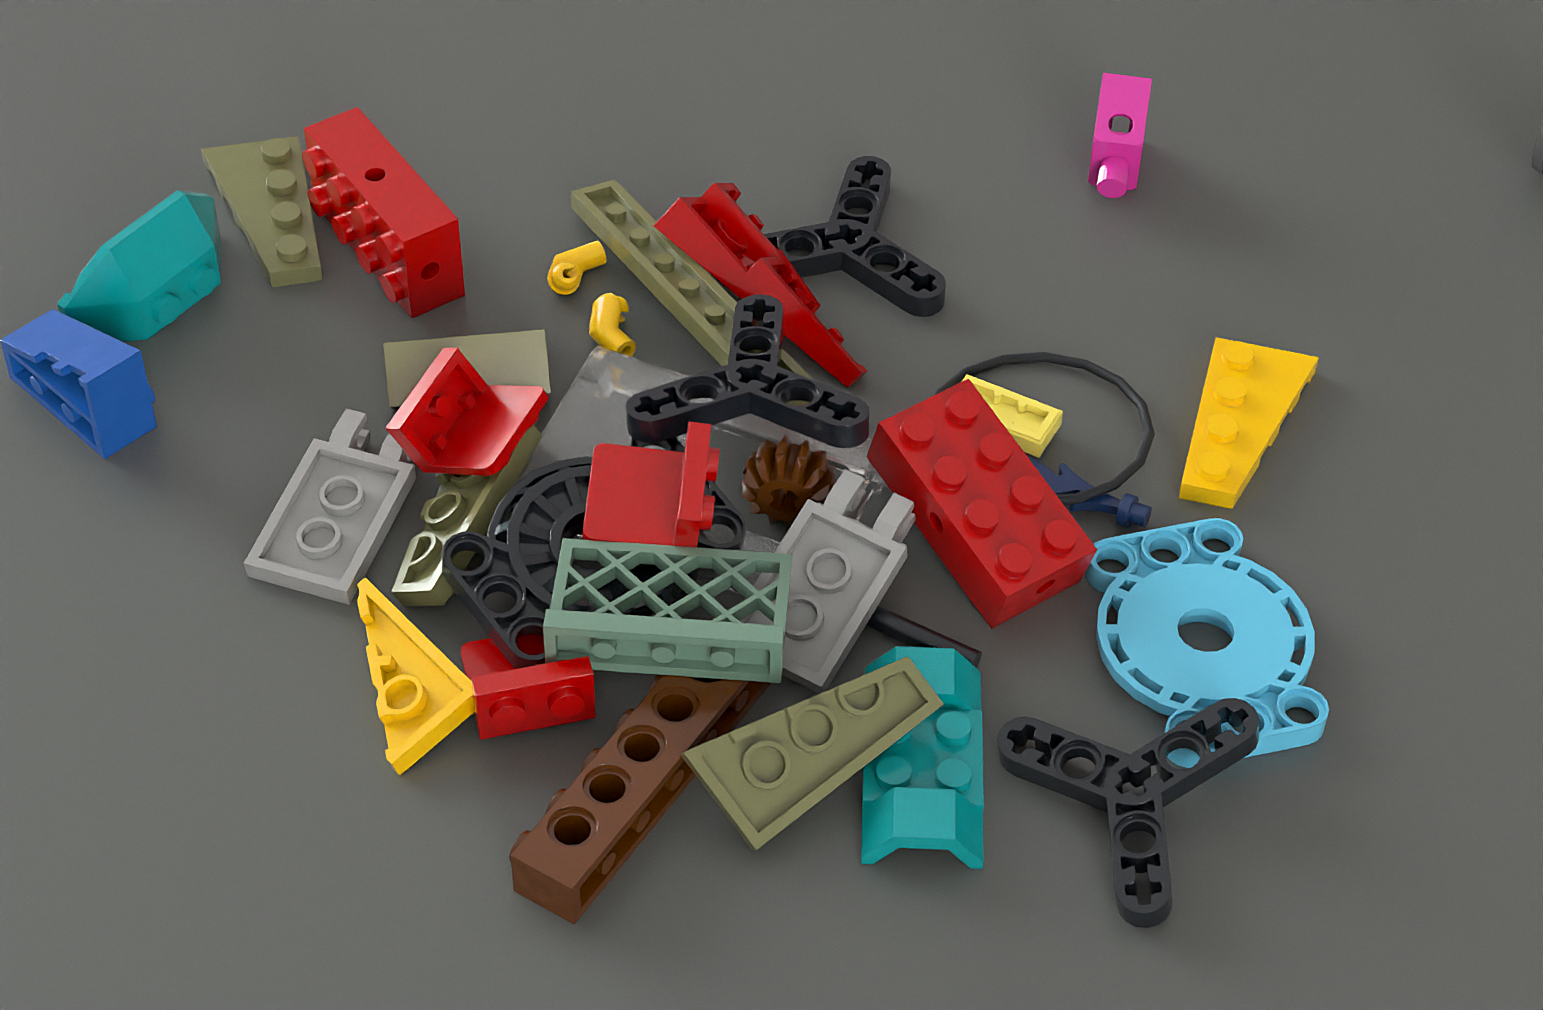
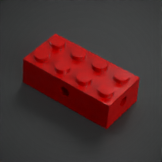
[302,107,465,318]
[866,378,1097,629]

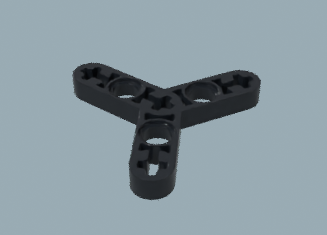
[764,156,946,317]
[625,294,869,448]
[997,698,1259,928]

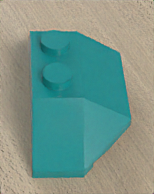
[57,190,221,342]

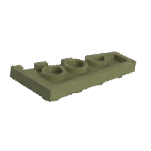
[201,136,323,288]
[680,656,944,851]

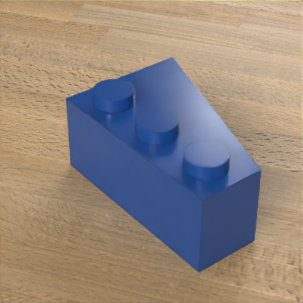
[0,309,157,459]

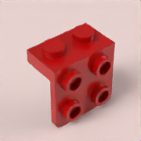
[385,348,549,476]
[583,422,720,547]
[460,634,596,740]

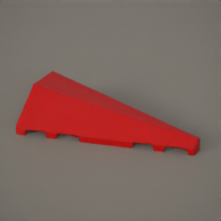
[653,183,868,387]

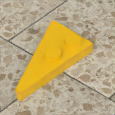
[357,577,475,775]

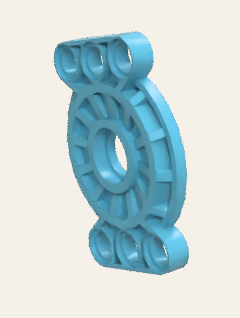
[1085,518,1329,768]

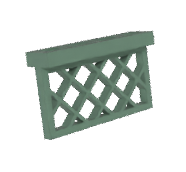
[543,538,793,683]

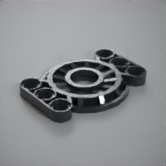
[442,437,746,669]

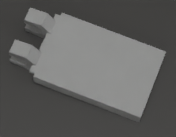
[243,408,416,605]
[740,469,915,694]

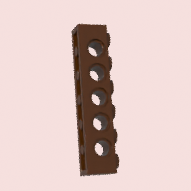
[509,617,771,925]

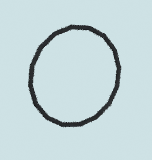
[935,352,1155,505]

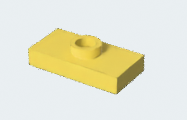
[962,374,1063,458]

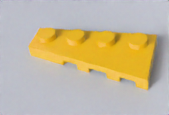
[1179,337,1319,509]

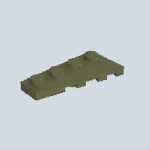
[391,425,542,606]

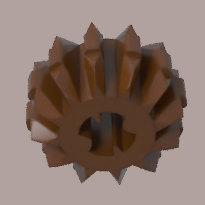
[741,435,836,527]

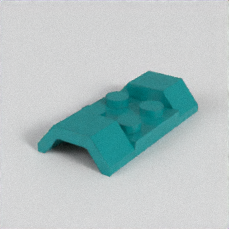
[861,646,984,869]

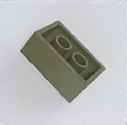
[383,329,551,407]

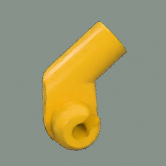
[547,240,606,295]
[589,293,636,362]

